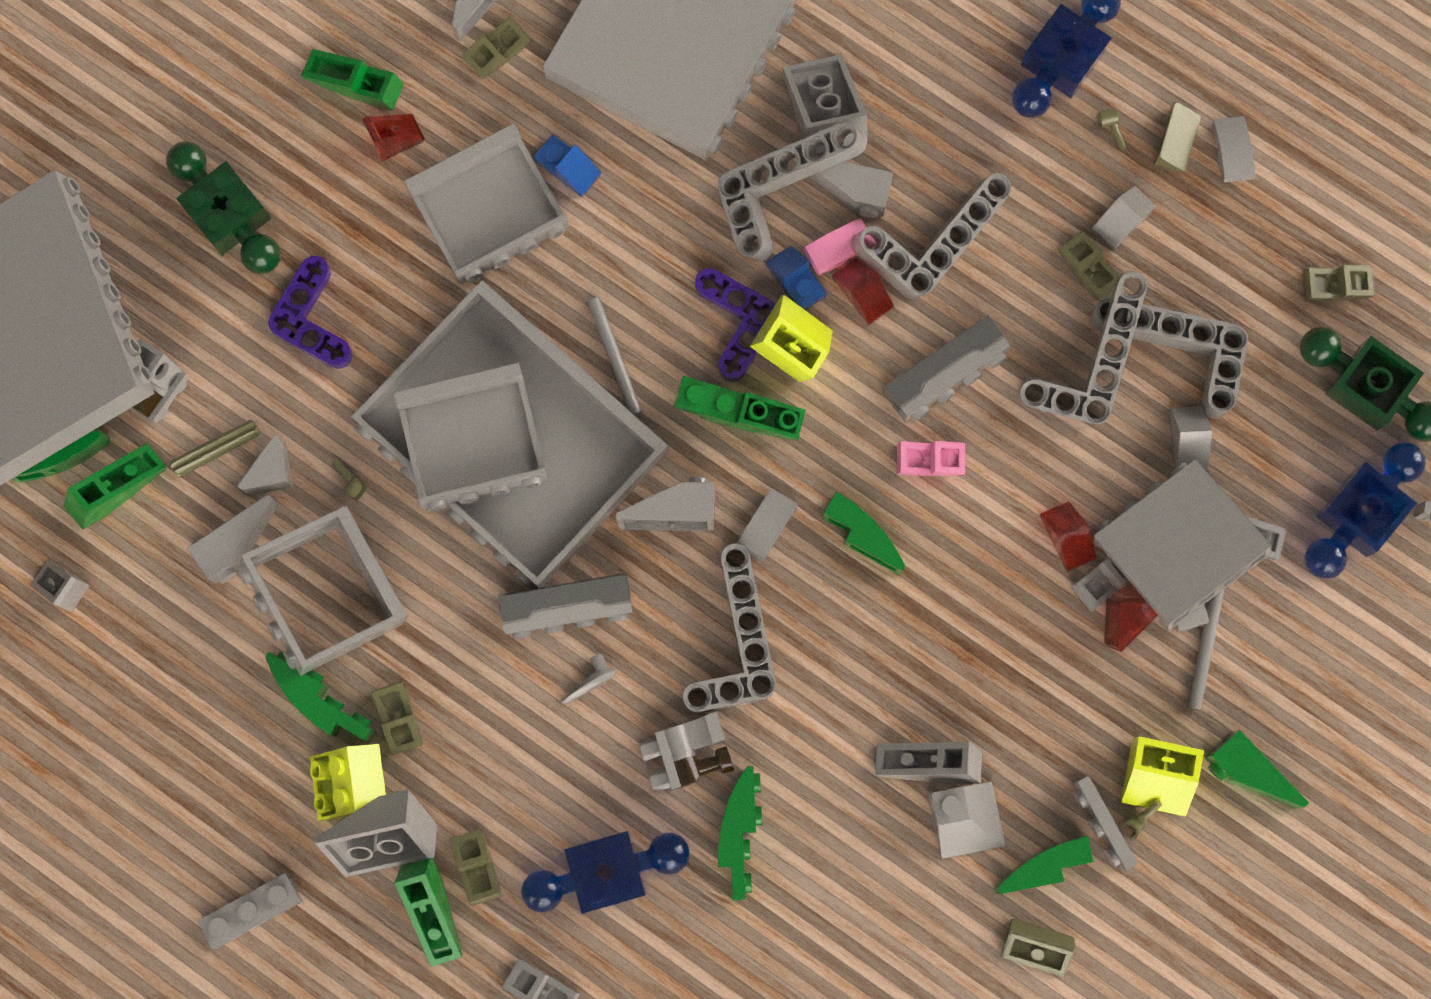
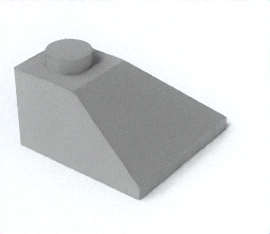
[928,782,1005,859]

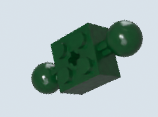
[166,141,281,274]
[1300,327,1431,442]

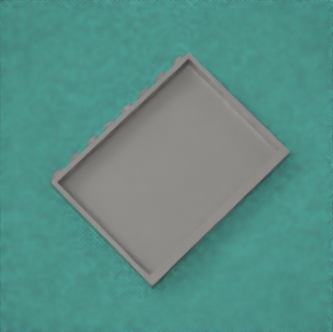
[543,0,797,161]
[0,170,155,485]
[351,280,669,589]

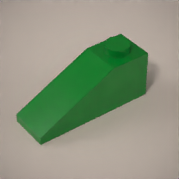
[64,444,166,530]
[1205,730,1309,809]
[394,858,462,967]

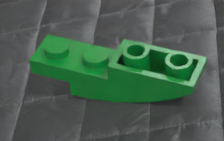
[673,376,806,441]
[11,428,110,483]
[265,651,376,742]
[718,766,762,900]

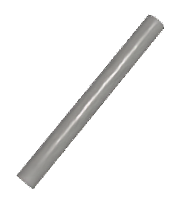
[588,297,642,416]
[1188,590,1224,711]

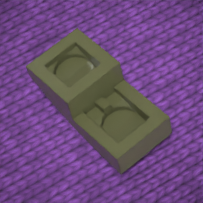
[462,16,532,79]
[1059,231,1119,302]
[1303,265,1375,301]
[371,681,423,755]
[450,829,502,906]

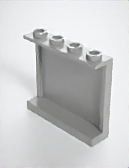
[404,123,569,284]
[393,363,547,511]
[1093,459,1272,632]

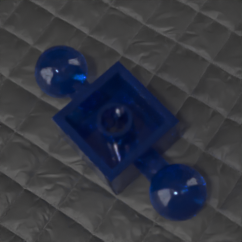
[1012,0,1121,118]
[1304,442,1426,579]
[521,831,690,914]

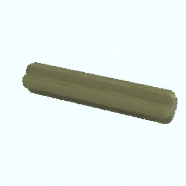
[170,420,260,477]

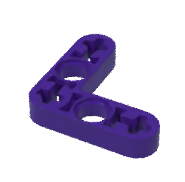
[268,256,353,369]
[695,268,775,382]

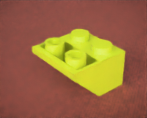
[750,294,833,382]
[1120,736,1204,817]
[310,744,386,821]

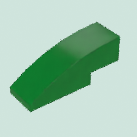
[301,49,404,111]
[822,491,905,576]
[994,836,1094,894]

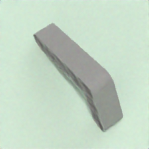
[718,122,867,261]
[852,173,1011,299]
[1019,271,1147,424]
[1090,297,1248,419]
[683,544,776,714]

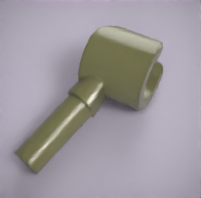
[1097,109,1127,151]
[333,459,366,501]
[1120,800,1162,840]

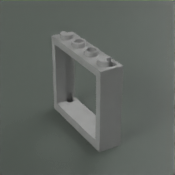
[238,506,407,676]

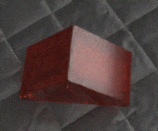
[363,113,425,161]
[832,258,894,325]
[1040,501,1096,572]
[1104,598,1158,652]

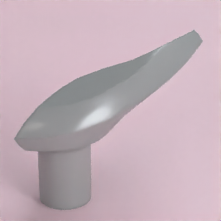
[562,654,616,704]

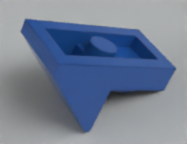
[533,134,601,197]
[765,246,827,310]

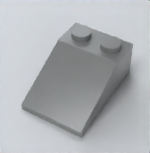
[783,54,868,154]
[616,477,715,531]
[315,789,437,877]

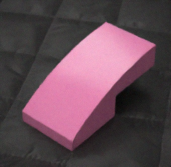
[803,218,876,276]
[897,441,965,476]

